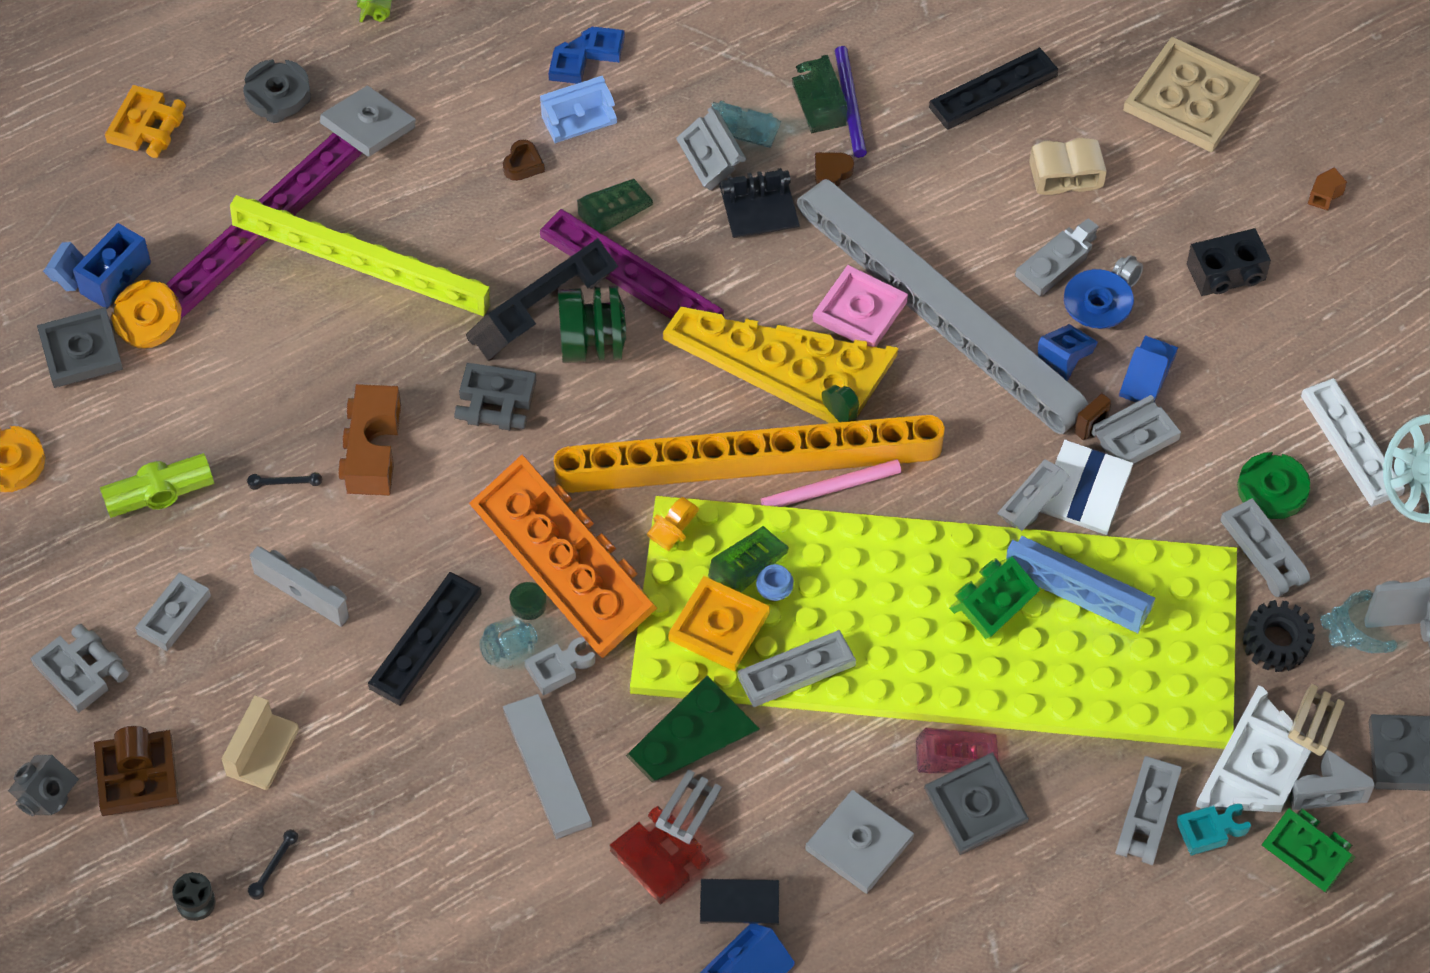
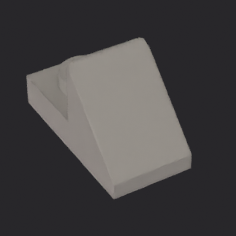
[1289,750,1374,811]

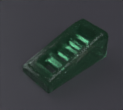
[577,179,653,234]
[708,526,789,593]

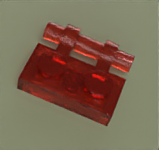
[610,806,710,904]

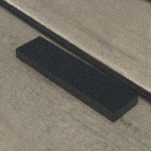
[929,47,1058,130]
[368,572,482,706]

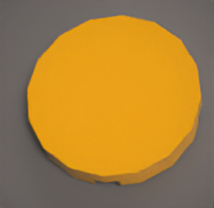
[111,280,182,348]
[0,426,46,492]

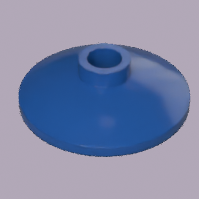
[1064,269,1134,329]

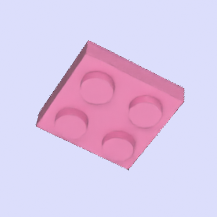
[813,265,908,347]

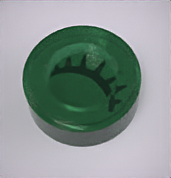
[509,582,547,620]

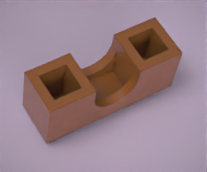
[339,384,402,496]

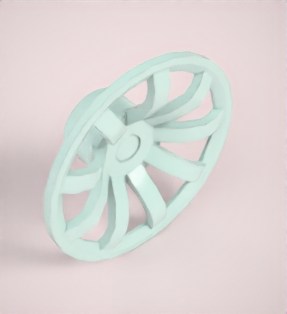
[1383,414,1430,523]

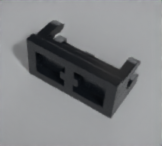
[700,879,779,925]

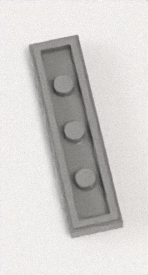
[503,694,592,839]

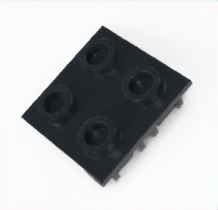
[719,168,800,238]

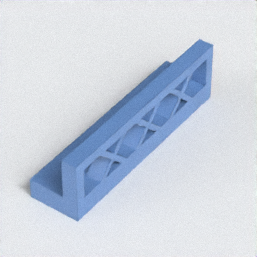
[1006,536,1155,633]

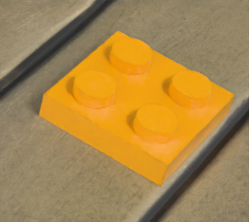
[668,576,770,671]

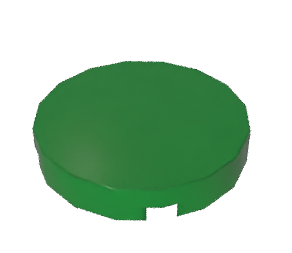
[1237,452,1310,519]

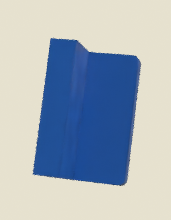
[700,924,795,973]

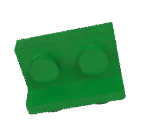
[949,556,1040,639]
[1261,808,1356,893]

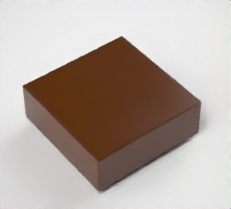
[1074,393,1111,441]

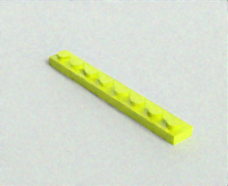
[230,195,490,317]

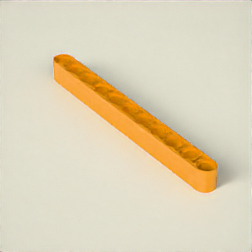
[553,415,945,493]

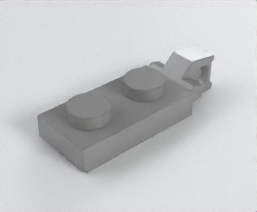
[1015,218,1099,296]

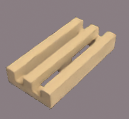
[1288,684,1345,756]

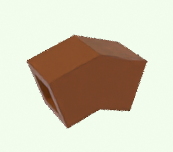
[1308,167,1347,211]

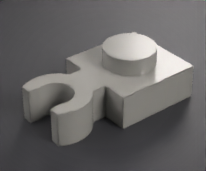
[524,637,596,696]

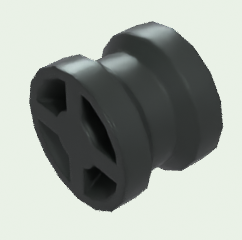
[172,872,216,921]

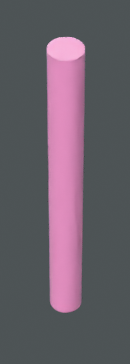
[761,459,901,507]

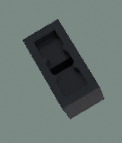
[1186,228,1271,297]

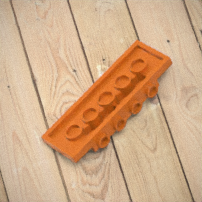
[469,455,657,658]

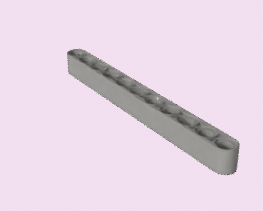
[797,179,1088,434]

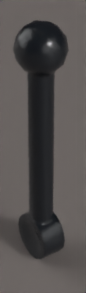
[247,472,323,490]
[248,829,298,900]

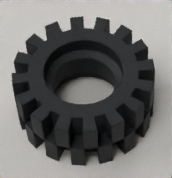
[1242,600,1315,672]

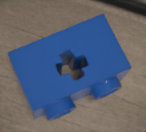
[73,223,151,309]

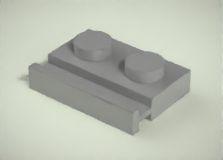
[676,107,747,190]
[1091,395,1181,464]

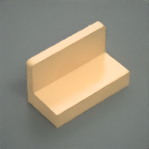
[221,696,299,790]

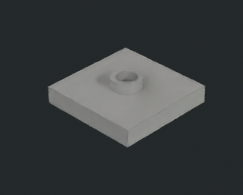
[320,85,416,157]
[805,790,914,894]

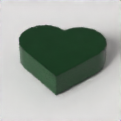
[821,385,859,422]

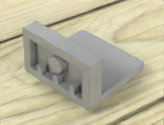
[1364,577,1430,647]

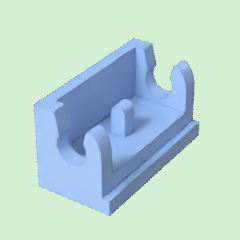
[540,76,617,143]

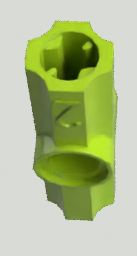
[100,453,215,518]

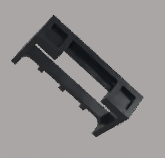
[466,238,619,360]

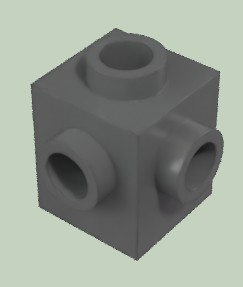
[8,755,79,816]

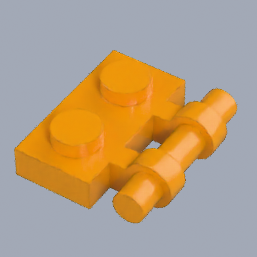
[105,85,186,158]

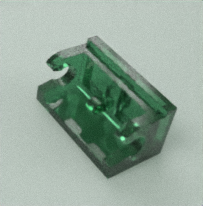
[792,55,847,134]

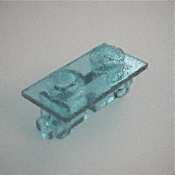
[711,100,781,148]

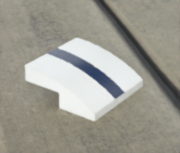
[1039,440,1133,535]

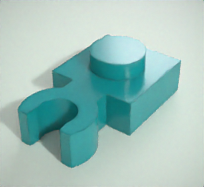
[1176,804,1251,856]

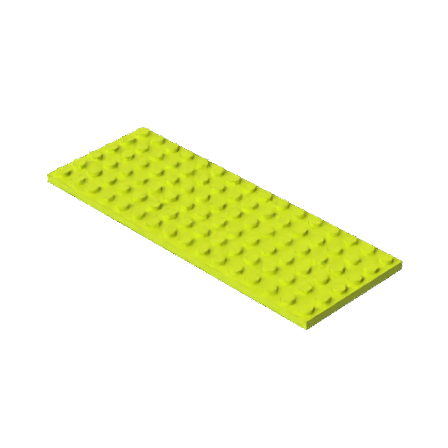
[630,496,1237,749]

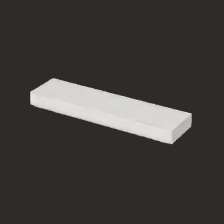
[1301,378,1405,507]

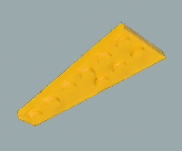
[663,307,899,423]

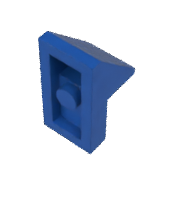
[1038,324,1098,381]
[1119,335,1178,402]

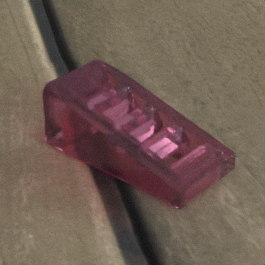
[916,727,999,774]

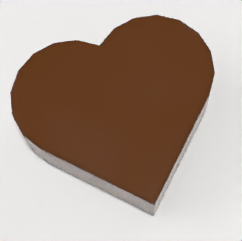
[503,140,545,181]
[815,152,854,187]

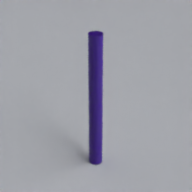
[835,46,867,158]

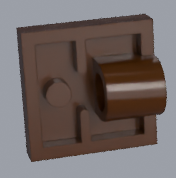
[94,726,179,816]

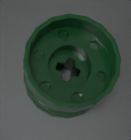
[558,286,626,363]

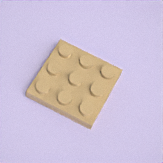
[1123,37,1260,152]

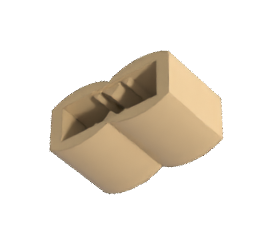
[1029,138,1107,195]

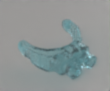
[1320,590,1398,653]

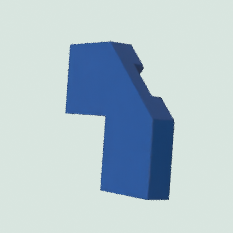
[548,26,625,84]

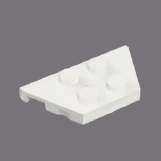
[1196,685,1312,812]

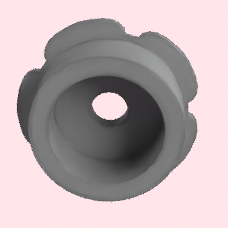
[1112,255,1143,287]

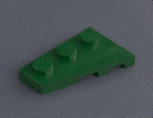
[626,675,760,783]

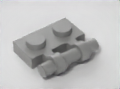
[30,624,129,713]

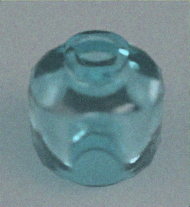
[479,615,537,670]

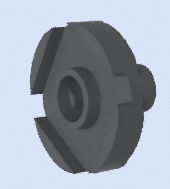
[243,59,311,123]

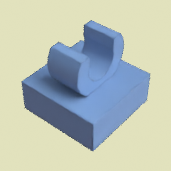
[43,242,84,291]

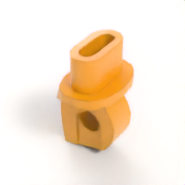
[647,497,699,551]

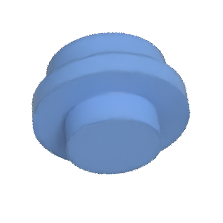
[756,564,794,601]

